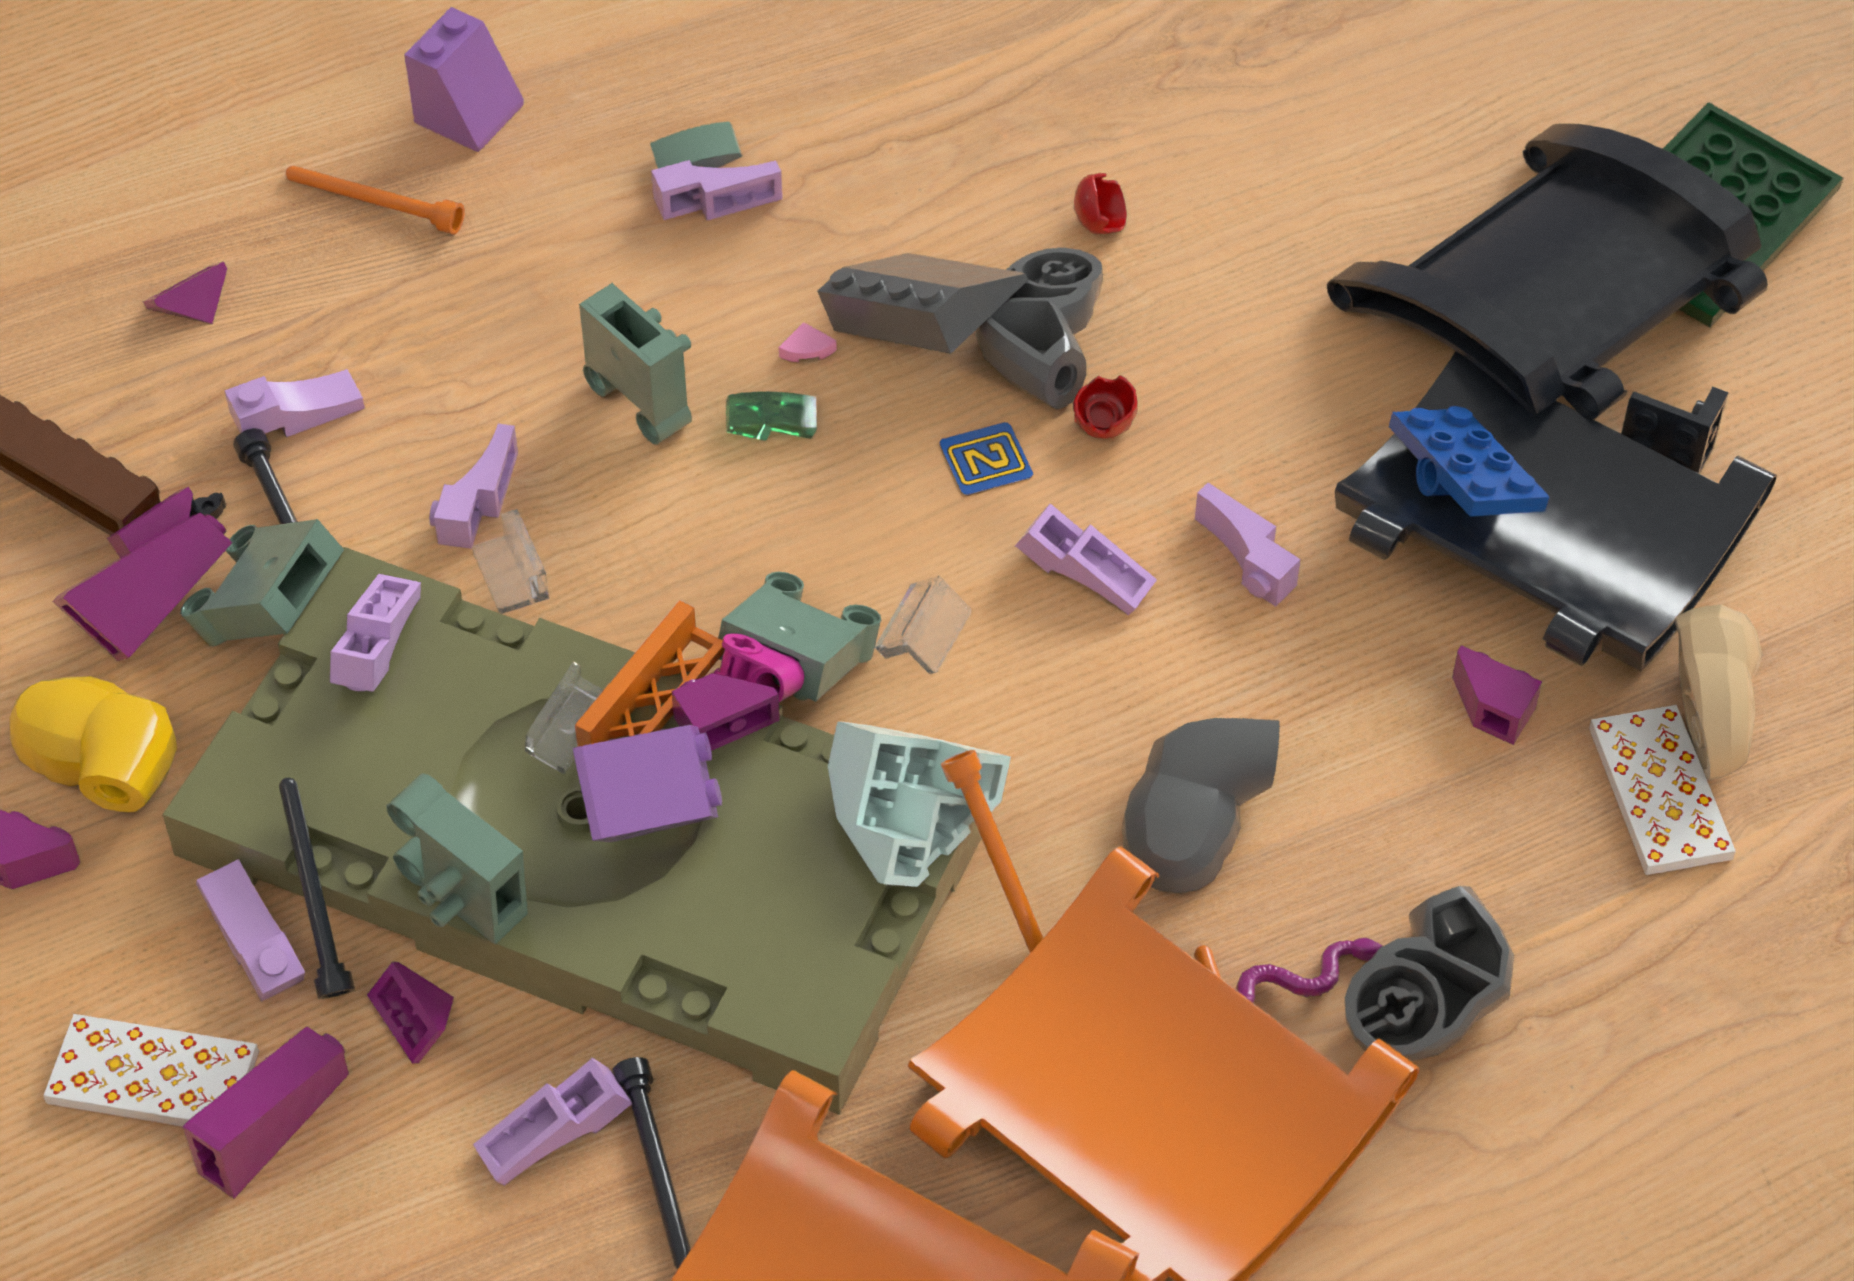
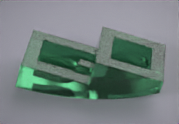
[726,391,817,441]

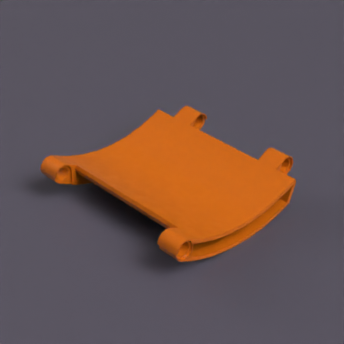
[908,846,1420,1281]
[670,1070,1139,1281]

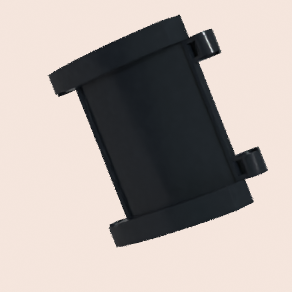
[1326,123,1768,420]
[1335,351,1777,671]

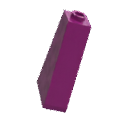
[52,513,233,661]
[183,1026,349,1199]

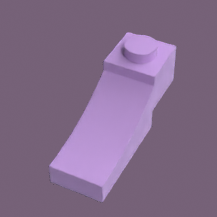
[651,160,782,220]
[224,369,365,437]
[429,424,518,549]
[1195,483,1300,607]
[1015,504,1157,615]
[330,574,421,692]
[196,859,305,1002]
[473,1058,632,1186]

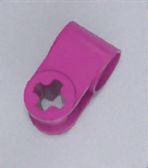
[714,634,805,702]

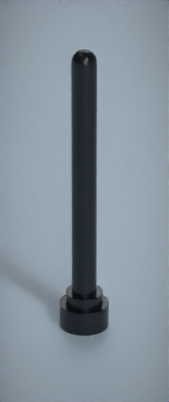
[233,428,298,524]
[279,777,355,999]
[612,1057,691,1270]

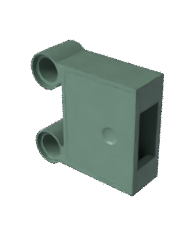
[579,283,692,445]
[180,519,344,646]
[718,572,881,702]
[386,773,528,945]

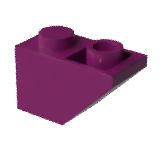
[1452,645,1542,745]
[0,810,80,890]

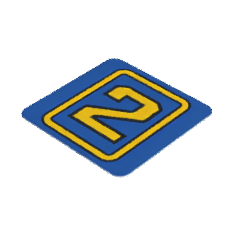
[940,422,1033,495]

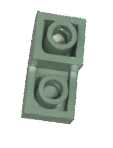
[650,121,743,168]

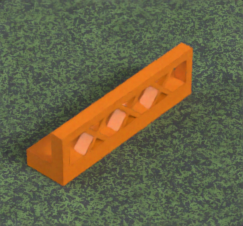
[575,600,725,747]

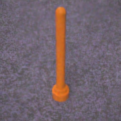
[285,166,465,235]
[941,750,1044,953]

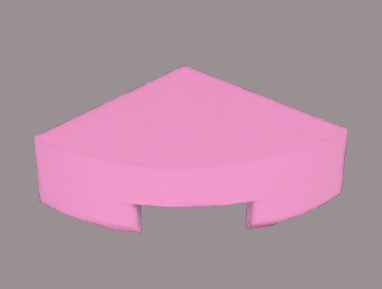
[779,322,837,362]

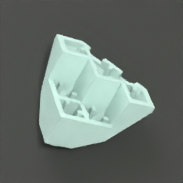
[828,721,1011,887]

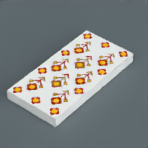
[1589,705,1736,875]
[43,1014,259,1126]

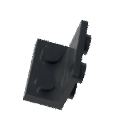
[1621,387,1729,474]

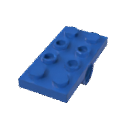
[1389,406,1549,516]

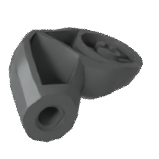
[975,248,1103,409]
[1122,718,1280,893]
[1345,886,1514,1061]

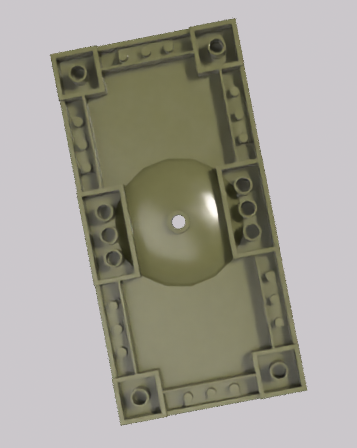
[163,547,982,1115]

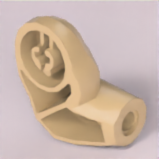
[1675,605,1763,780]

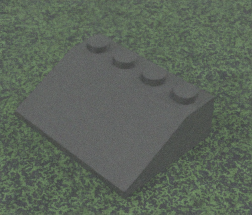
[817,253,1028,354]

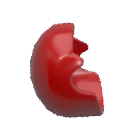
[1074,173,1127,235]
[1073,375,1138,439]

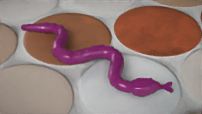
[1236,938,1383,1003]

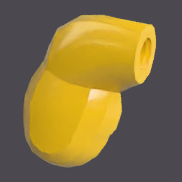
[9,676,177,812]

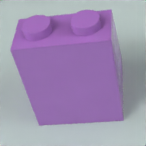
[404,7,524,152]
[572,725,722,843]

